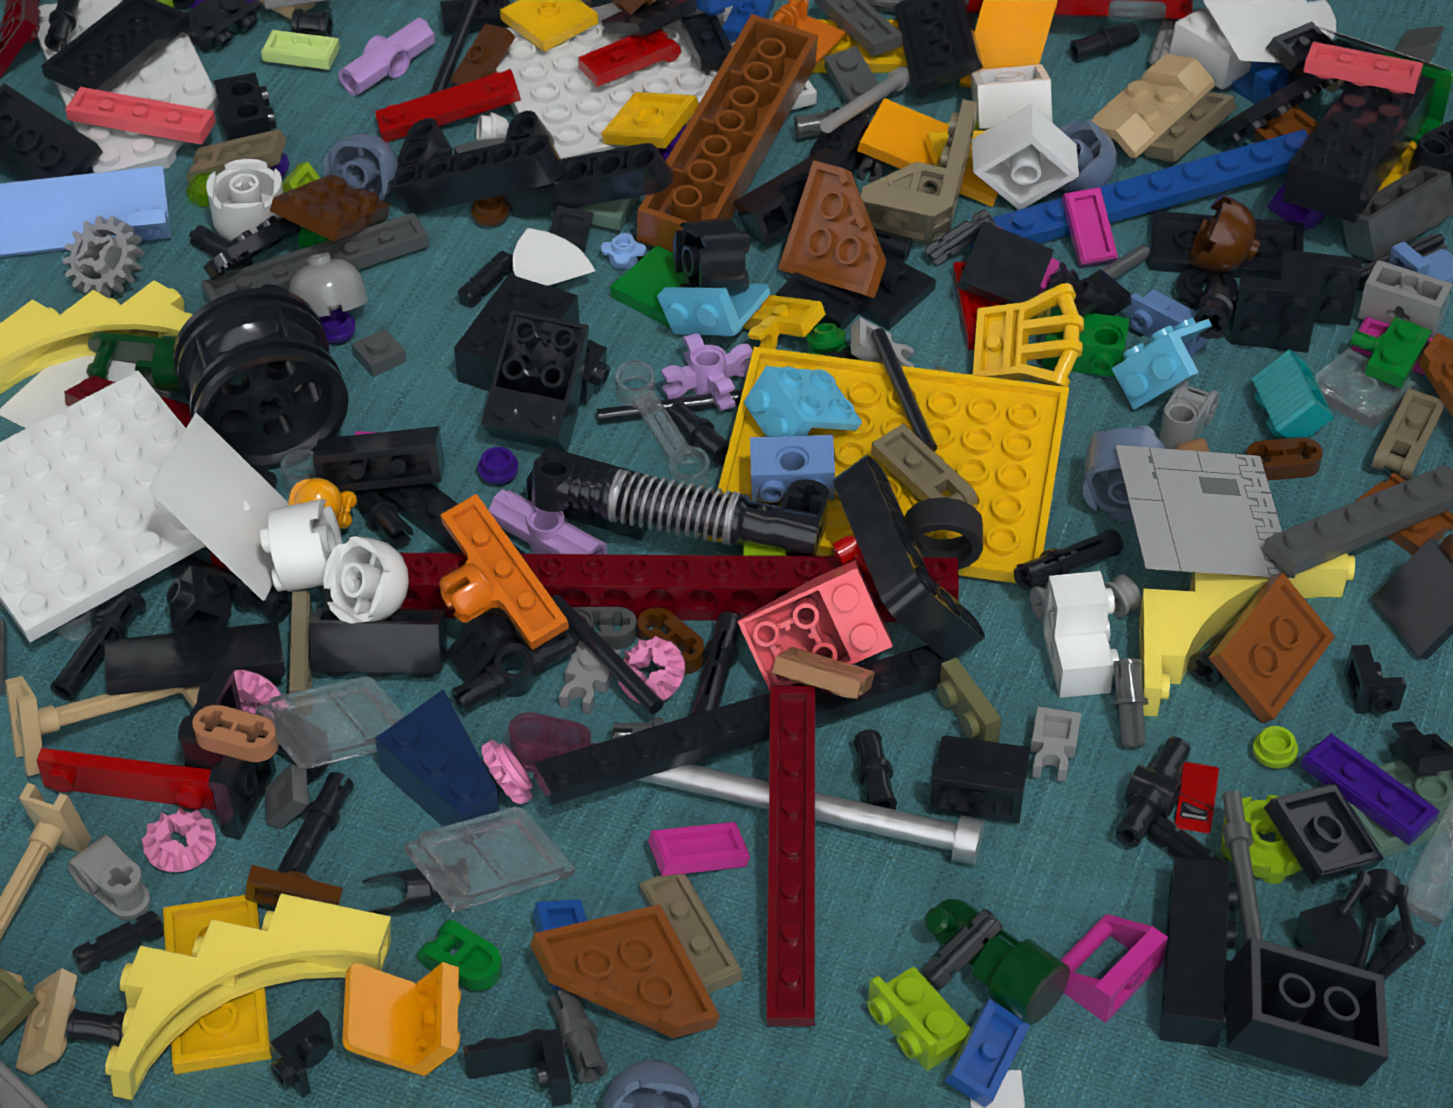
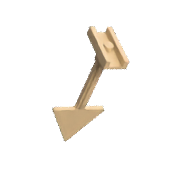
[5,676,202,776]
[0,783,92,986]

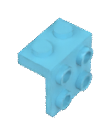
[657,284,771,337]
[1111,318,1212,410]
[744,366,862,437]

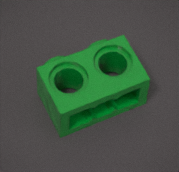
[1043,308,1130,378]

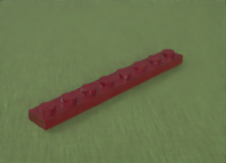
[766,686,816,1026]

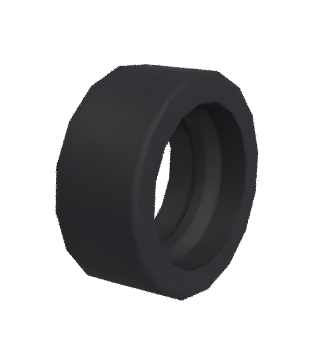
[905,497,983,570]

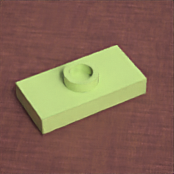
[261,30,340,70]

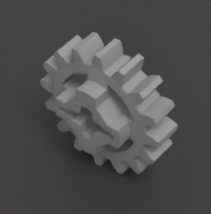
[63,216,144,298]

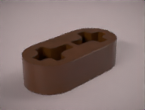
[1246,437,1323,481]
[637,607,705,674]

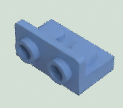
[1126,289,1210,357]

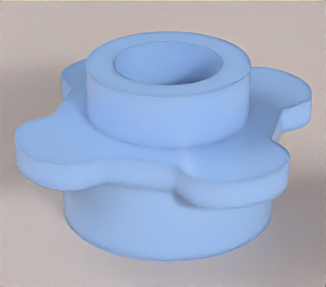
[601,233,646,269]

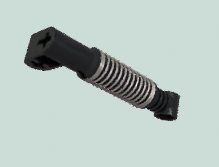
[532,454,829,556]

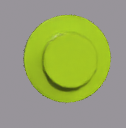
[1253,726,1298,769]

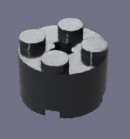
[673,217,750,295]

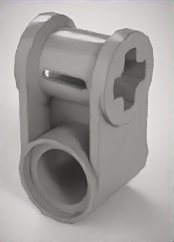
[1159,380,1220,449]
[66,834,151,921]

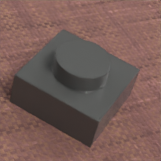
[352,329,406,377]
[265,764,309,829]

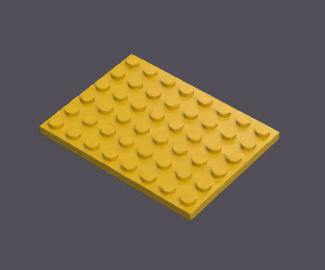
[708,347,1069,586]

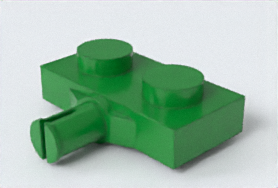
[1350,317,1432,389]

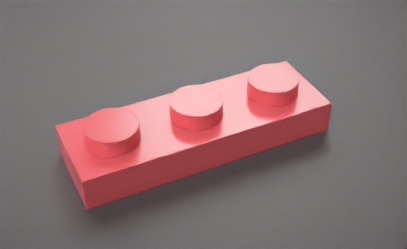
[1304,42,1423,94]

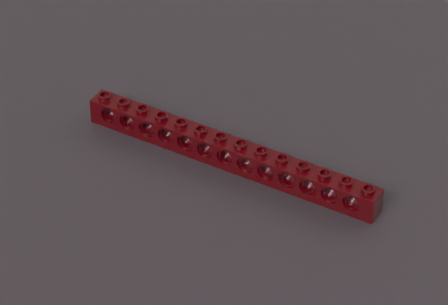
[398,552,959,623]

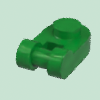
[416,919,503,991]

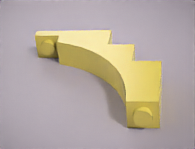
[1139,553,1355,717]

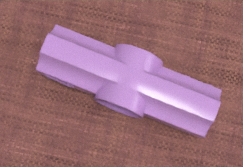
[338,17,435,97]
[488,489,607,554]

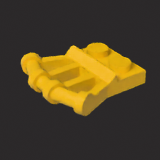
[972,283,1084,387]

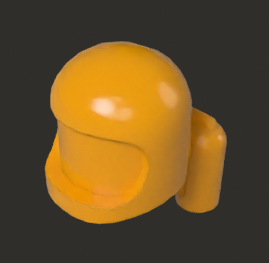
[288,478,357,529]

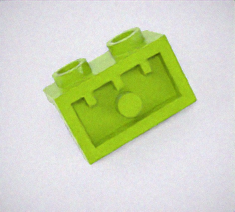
[867,966,970,1071]

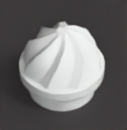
[476,113,509,141]

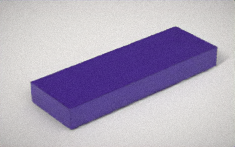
[1301,733,1440,846]

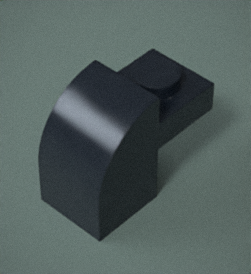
[1293,899,1362,967]

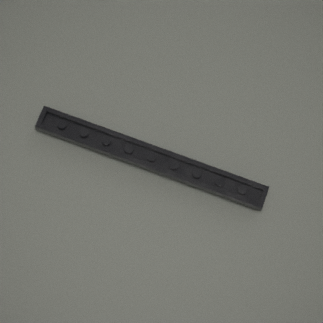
[533,646,945,806]

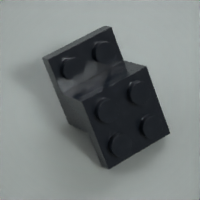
[1230,249,1362,353]
[178,666,276,840]

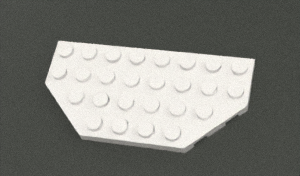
[36,0,218,173]

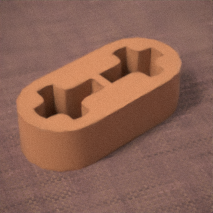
[192,705,279,762]

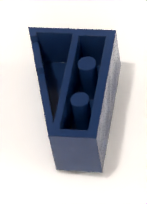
[375,689,501,848]

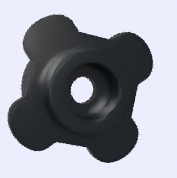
[1050,262,1080,288]

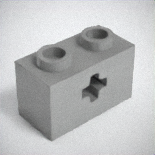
[1358,260,1453,338]

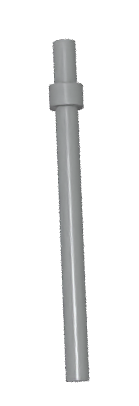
[820,65,912,133]

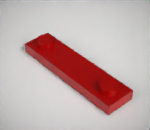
[375,69,521,142]
[36,748,216,810]

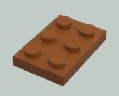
[1209,572,1335,723]

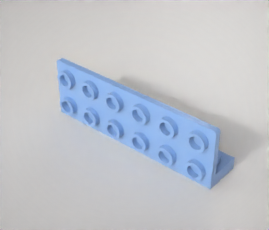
[0,166,171,257]

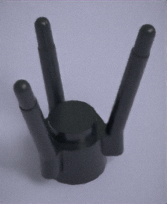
[1339,868,1417,970]

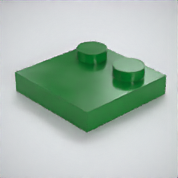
[610,245,685,328]

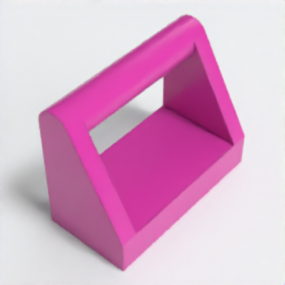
[1060,914,1168,1023]

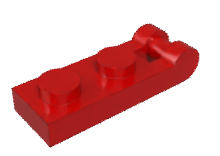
[578,28,682,87]

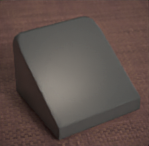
[1396,26,1445,62]

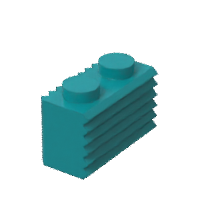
[1251,349,1334,439]

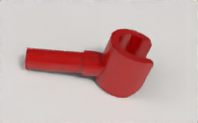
[833,536,873,580]

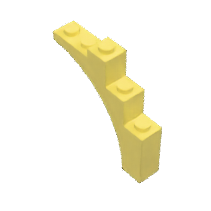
[0,280,193,394]
[105,894,391,1100]

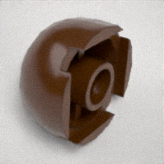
[1189,194,1260,273]

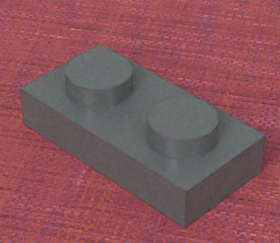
[824,46,886,112]

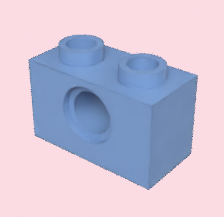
[750,435,835,503]

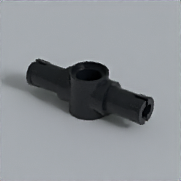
[451,630,577,714]
[1115,736,1191,847]

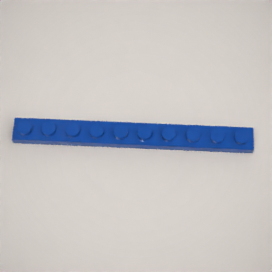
[969,129,1309,250]

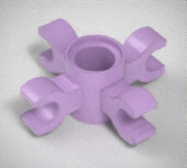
[661,333,753,411]

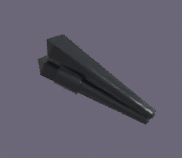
[1366,920,1426,981]

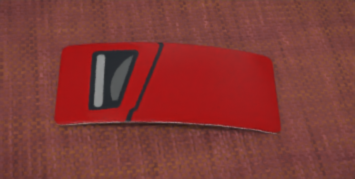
[1175,762,1219,834]

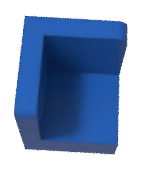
[1231,61,1289,104]

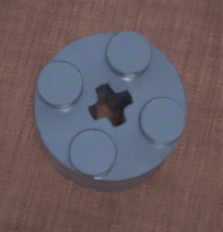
[1083,425,1167,521]

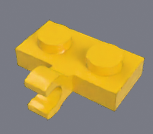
[743,295,825,349]

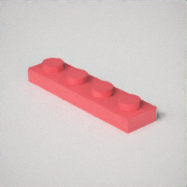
[65,87,216,145]

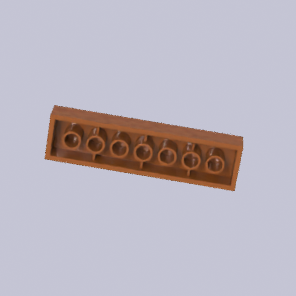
[637,14,818,253]

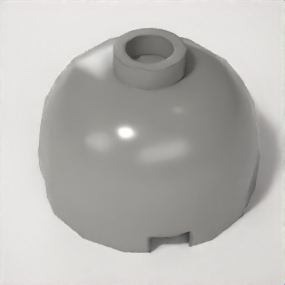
[289,253,368,317]

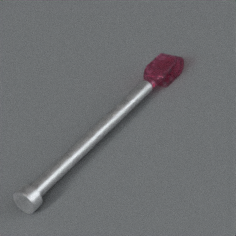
[508,712,984,865]

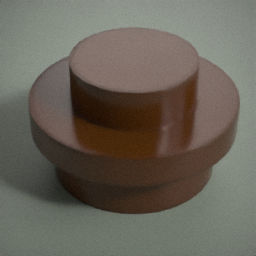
[471,196,509,226]

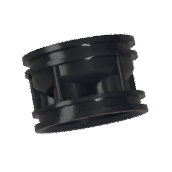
[172,288,349,471]

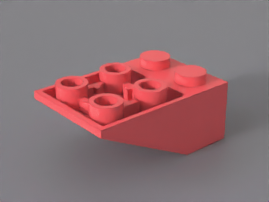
[737,560,893,691]

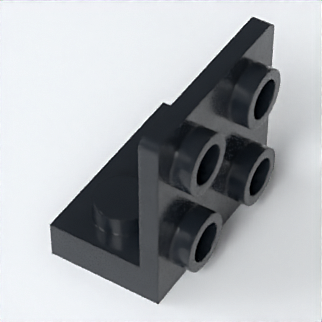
[930,735,1030,824]

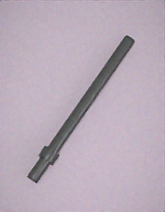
[1223,790,1263,943]

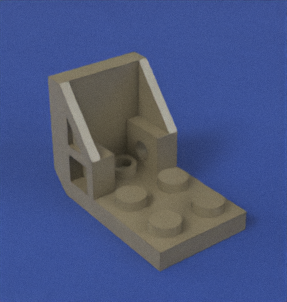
[861,100,977,244]

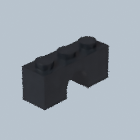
[734,148,859,245]

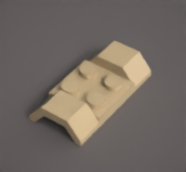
[1091,53,1215,159]

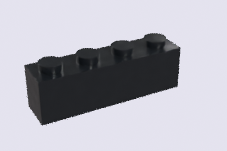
[1159,857,1238,1047]

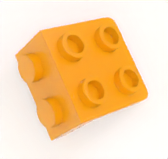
[342,962,461,1076]

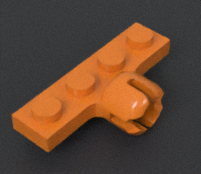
[439,494,569,650]

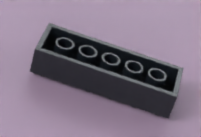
[1283,73,1436,223]

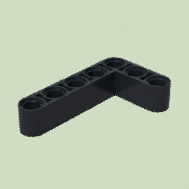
[500,110,673,217]
[389,118,565,214]
[833,455,986,661]

